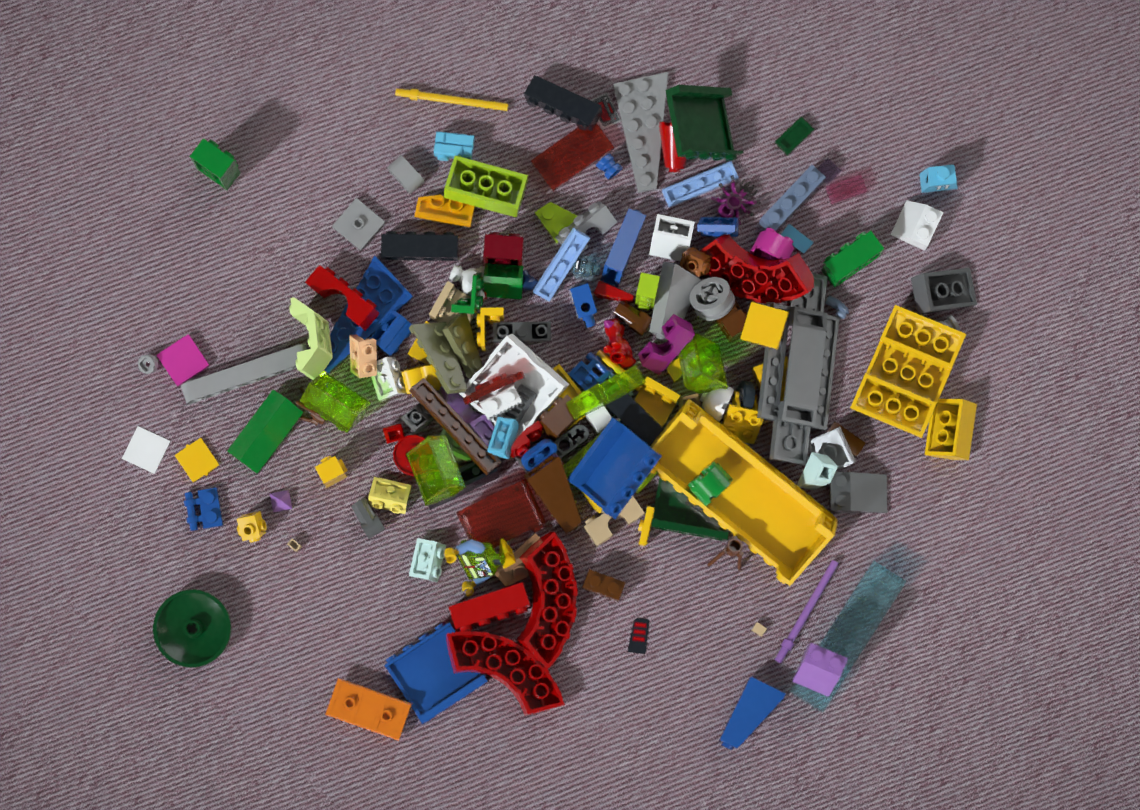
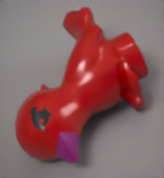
[603,318,636,369]

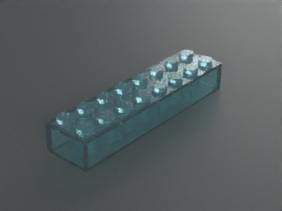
[789,560,907,713]

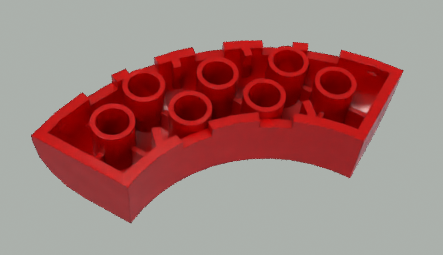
[700,234,814,303]
[516,532,578,669]
[446,631,565,716]

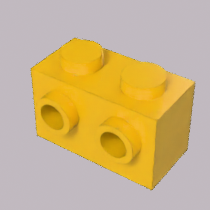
[315,455,348,488]

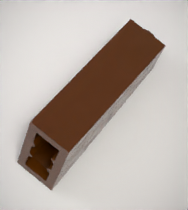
[523,453,581,533]

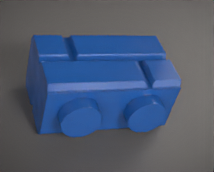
[370,310,411,357]

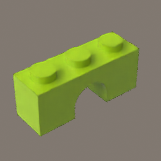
[635,272,660,310]

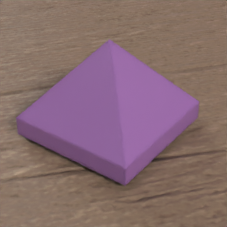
[270,490,292,512]

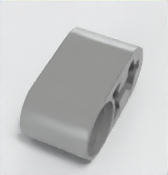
[387,155,425,194]

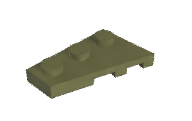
[442,313,483,379]

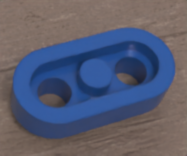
[521,439,557,471]

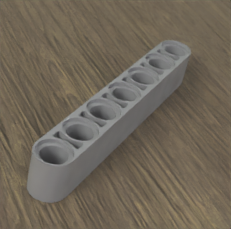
[181,344,308,404]

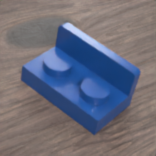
[697,217,739,237]

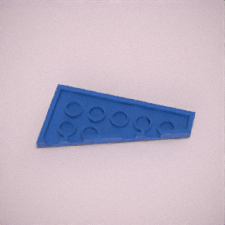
[325,255,413,374]

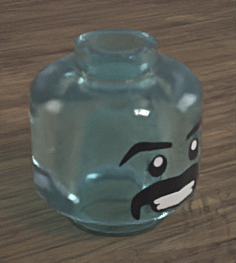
[571,255,600,281]

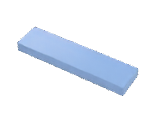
[662,161,739,208]
[533,228,590,302]

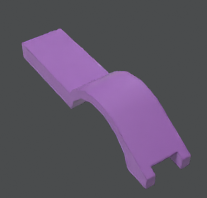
[440,386,494,446]

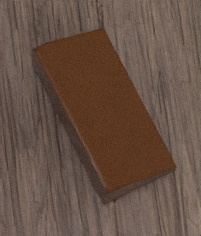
[827,421,866,458]

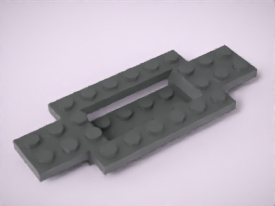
[757,273,840,465]

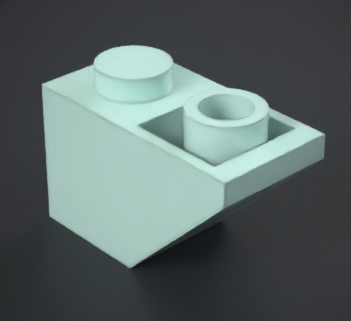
[797,452,838,490]

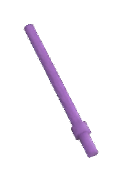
[774,560,839,663]

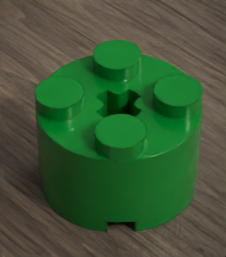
[688,461,734,506]

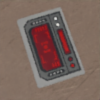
[591,92,621,130]

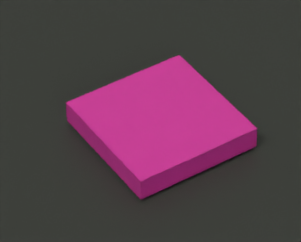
[157,334,210,387]

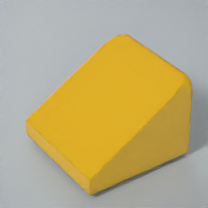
[499,539,516,569]

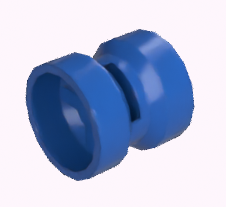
[596,153,622,180]

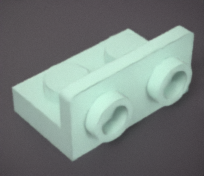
[409,538,446,582]

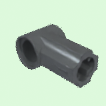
[351,498,385,539]

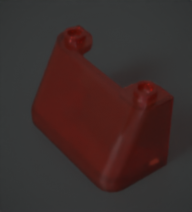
[456,479,547,558]

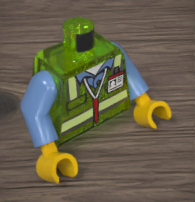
[444,539,505,596]

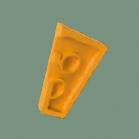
[415,195,475,228]

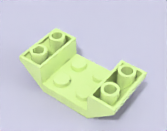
[289,297,333,381]

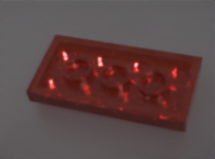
[531,124,614,192]

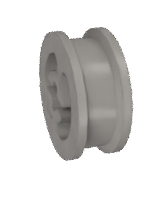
[689,277,735,321]

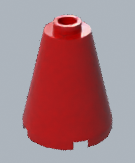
[659,122,687,173]

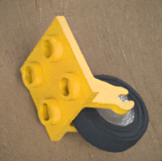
[722,381,764,444]

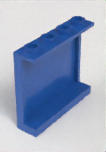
[567,418,662,519]
[384,622,488,724]

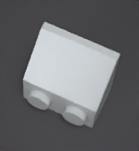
[890,201,943,251]

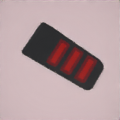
[628,618,649,654]

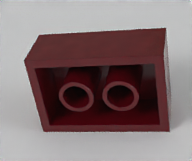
[483,232,524,266]

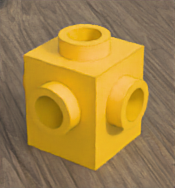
[237,511,267,543]

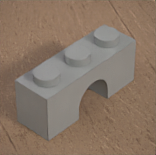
[555,201,617,253]

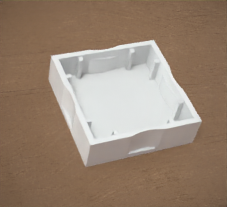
[459,334,569,440]

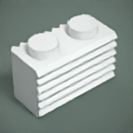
[479,385,522,421]

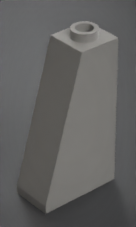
[649,261,701,343]

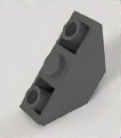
[493,321,551,345]
[401,391,444,433]

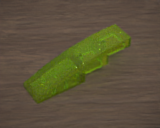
[566,365,646,420]

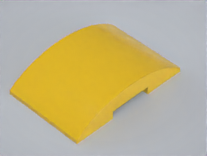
[850,305,966,438]

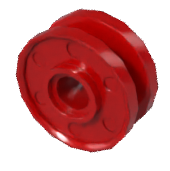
[393,435,434,476]

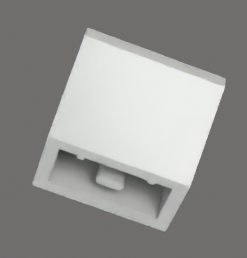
[649,214,695,261]

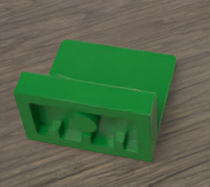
[483,263,523,299]
[451,272,484,314]

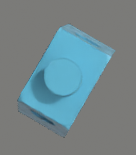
[919,165,958,193]

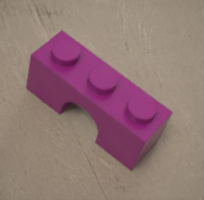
[638,314,695,375]

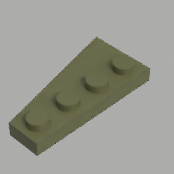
[409,322,467,394]

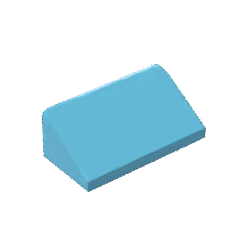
[487,417,519,459]

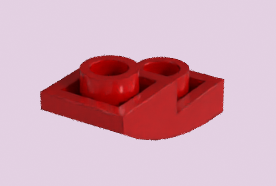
[511,421,543,458]

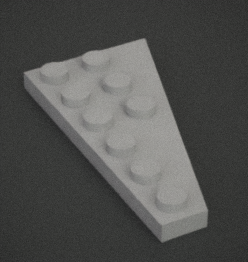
[613,72,668,193]

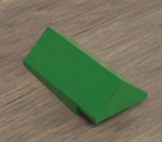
[227,390,304,475]

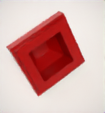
[382,423,405,444]

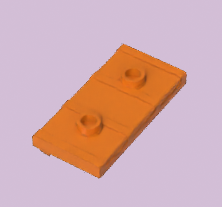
[325,678,412,741]

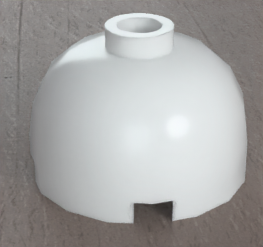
[700,384,734,422]

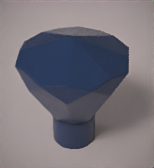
[522,270,539,292]

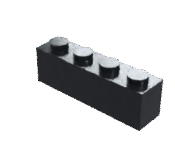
[524,75,603,131]
[381,231,459,261]
[605,387,664,446]
[420,462,500,510]

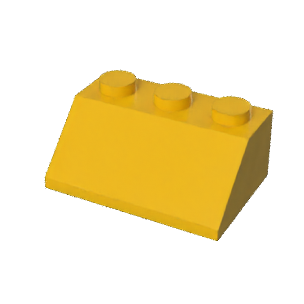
[924,399,977,461]

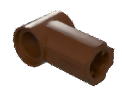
[613,300,652,336]

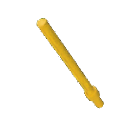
[395,88,508,111]

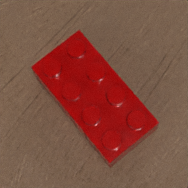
[448,582,530,632]

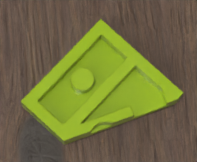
[535,202,577,244]

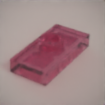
[825,174,867,205]

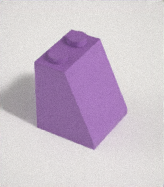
[792,643,848,697]

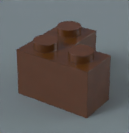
[715,300,748,343]

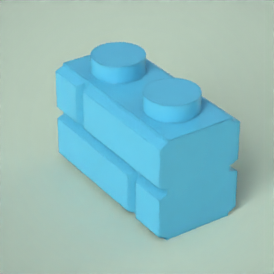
[434,131,475,161]

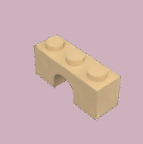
[584,496,645,547]

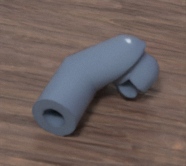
[825,295,849,319]

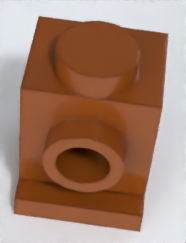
[679,247,711,277]

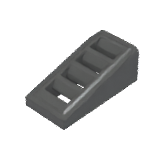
[499,384,537,424]

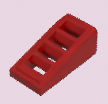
[593,280,634,303]

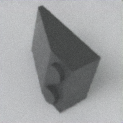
[911,268,977,315]
[829,472,887,513]

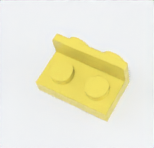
[368,477,412,514]

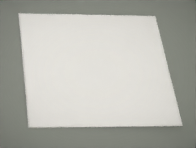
[122,426,170,474]

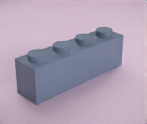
[759,165,826,232]

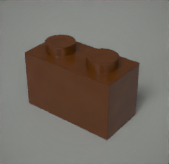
[539,395,583,441]
[582,569,626,602]

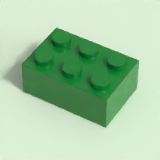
[189,138,241,191]
[821,231,884,288]

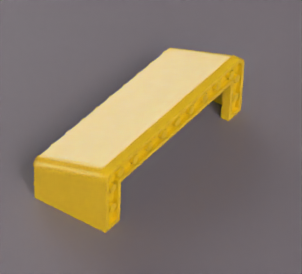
[649,400,838,586]

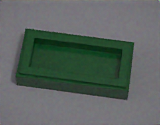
[774,116,815,156]

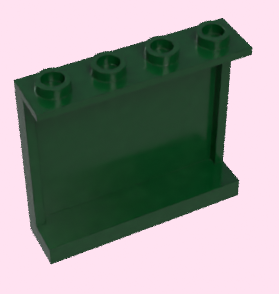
[665,85,744,161]
[651,478,729,542]

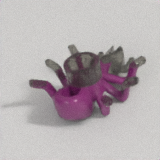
[710,176,761,225]

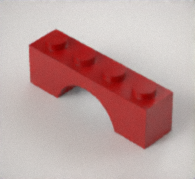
[305,265,380,331]

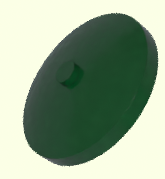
[153,590,232,668]

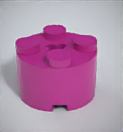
[750,228,794,260]

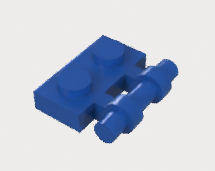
[568,352,618,399]
[184,487,223,531]

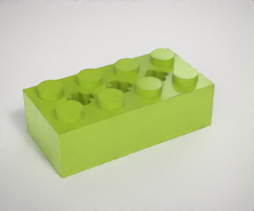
[444,155,528,218]

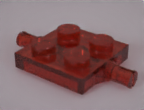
[463,370,525,405]

